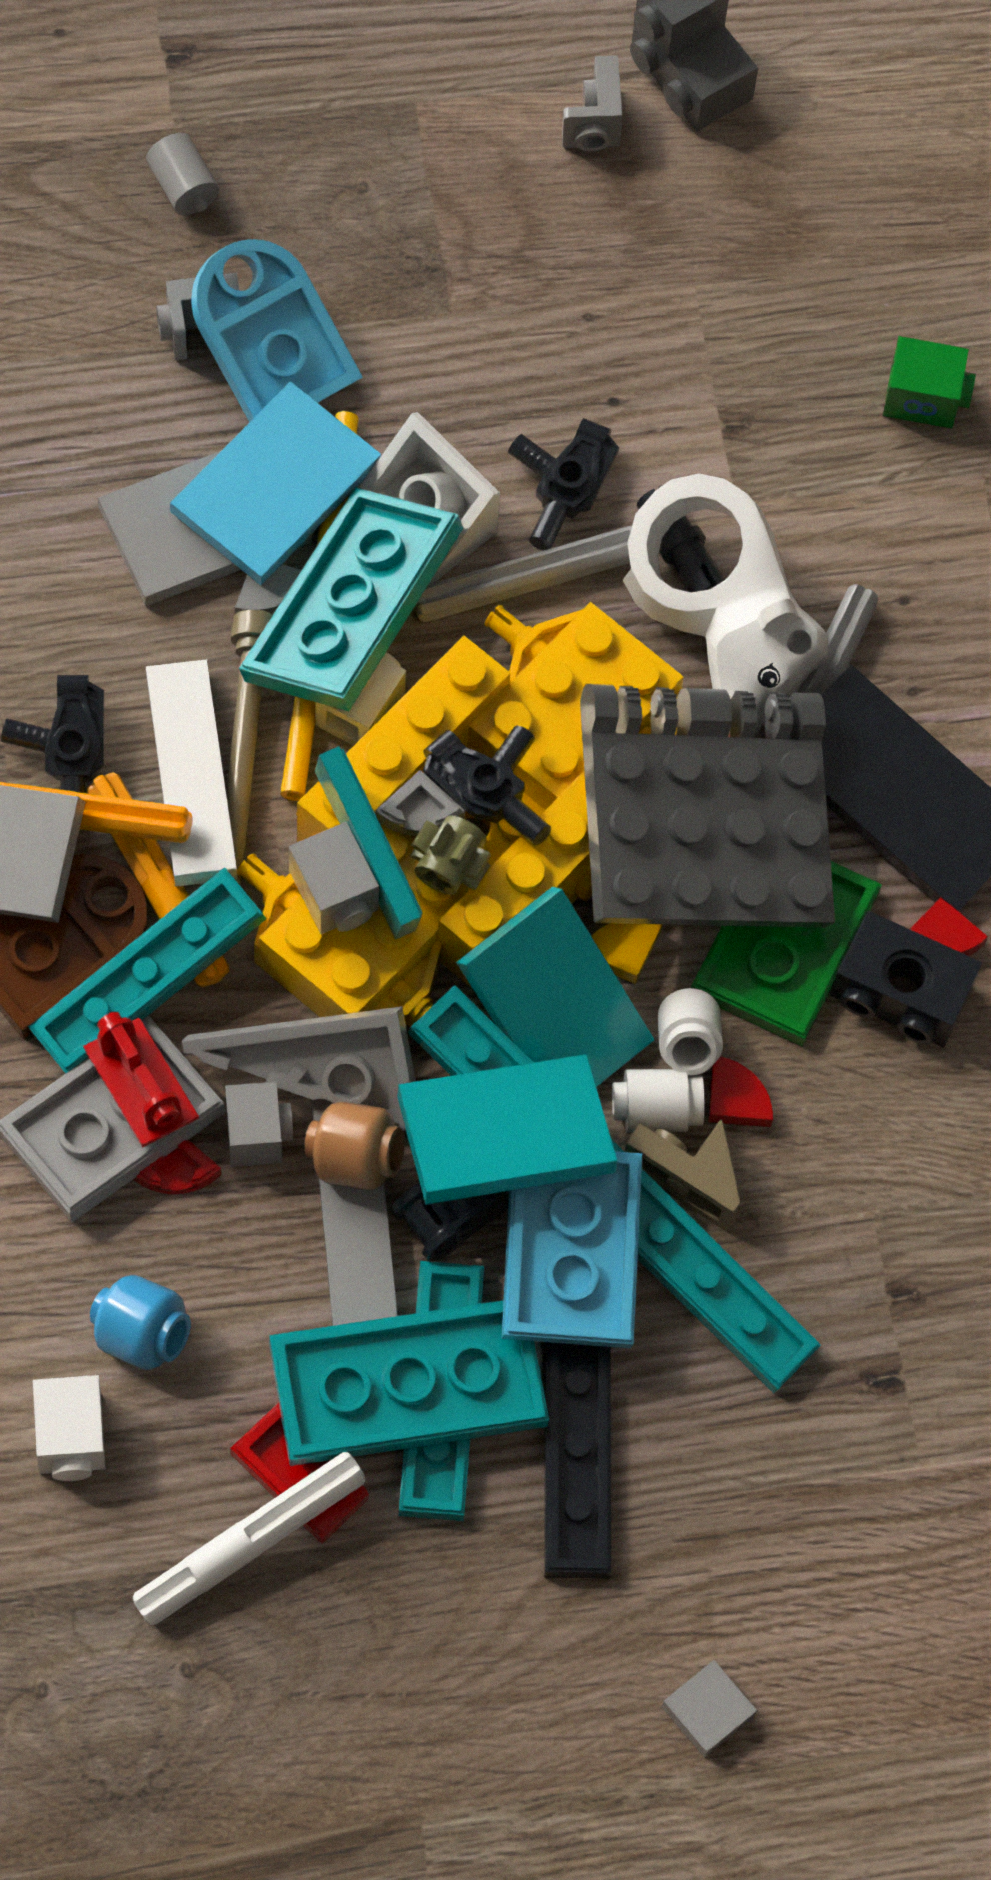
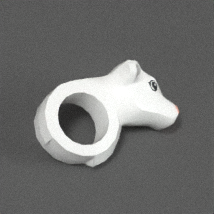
[623,474,828,738]

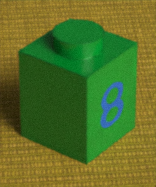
[882,336,976,429]

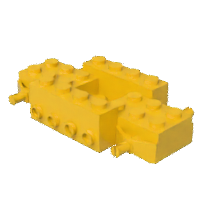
[237,602,684,1027]

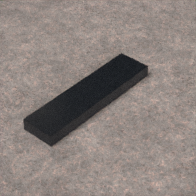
[544,1342,611,1579]

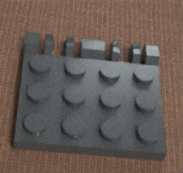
[580,684,835,928]

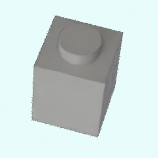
[288,822,379,934]

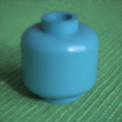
[90,1275,191,1370]

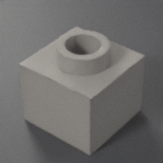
[225,1082,293,1167]

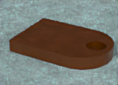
[0,854,148,1039]

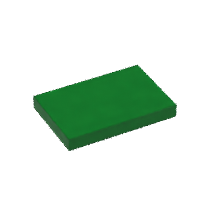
[691,861,882,1047]

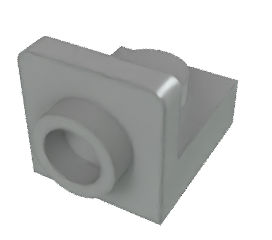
[562,55,622,151]
[156,272,240,360]

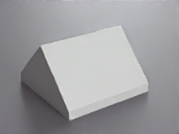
[359,412,500,584]

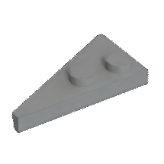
[182,1006,416,1131]

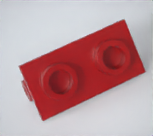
[83,1012,199,1148]

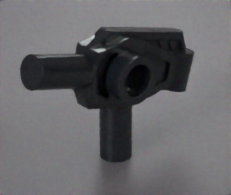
[508,418,619,551]
[1,675,104,793]
[423,725,551,846]

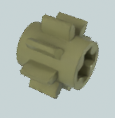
[410,815,491,895]

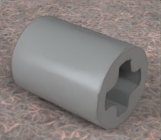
[146,133,219,215]

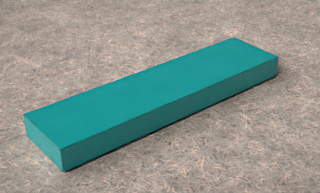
[29,867,267,1074]
[398,1261,484,1521]

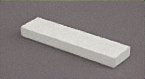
[146,659,237,887]

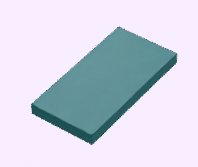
[239,487,463,712]
[269,1300,549,1466]

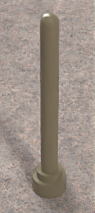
[226,610,273,886]

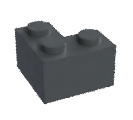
[630,0,758,131]

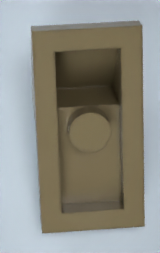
[624,1120,740,1233]

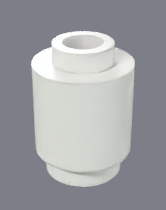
[658,988,723,1075]
[612,1069,704,1133]

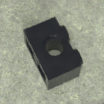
[831,910,983,1048]

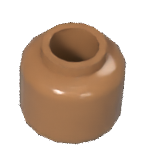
[305,1102,405,1191]

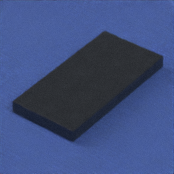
[821,664,991,911]

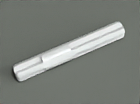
[133,1452,366,1625]

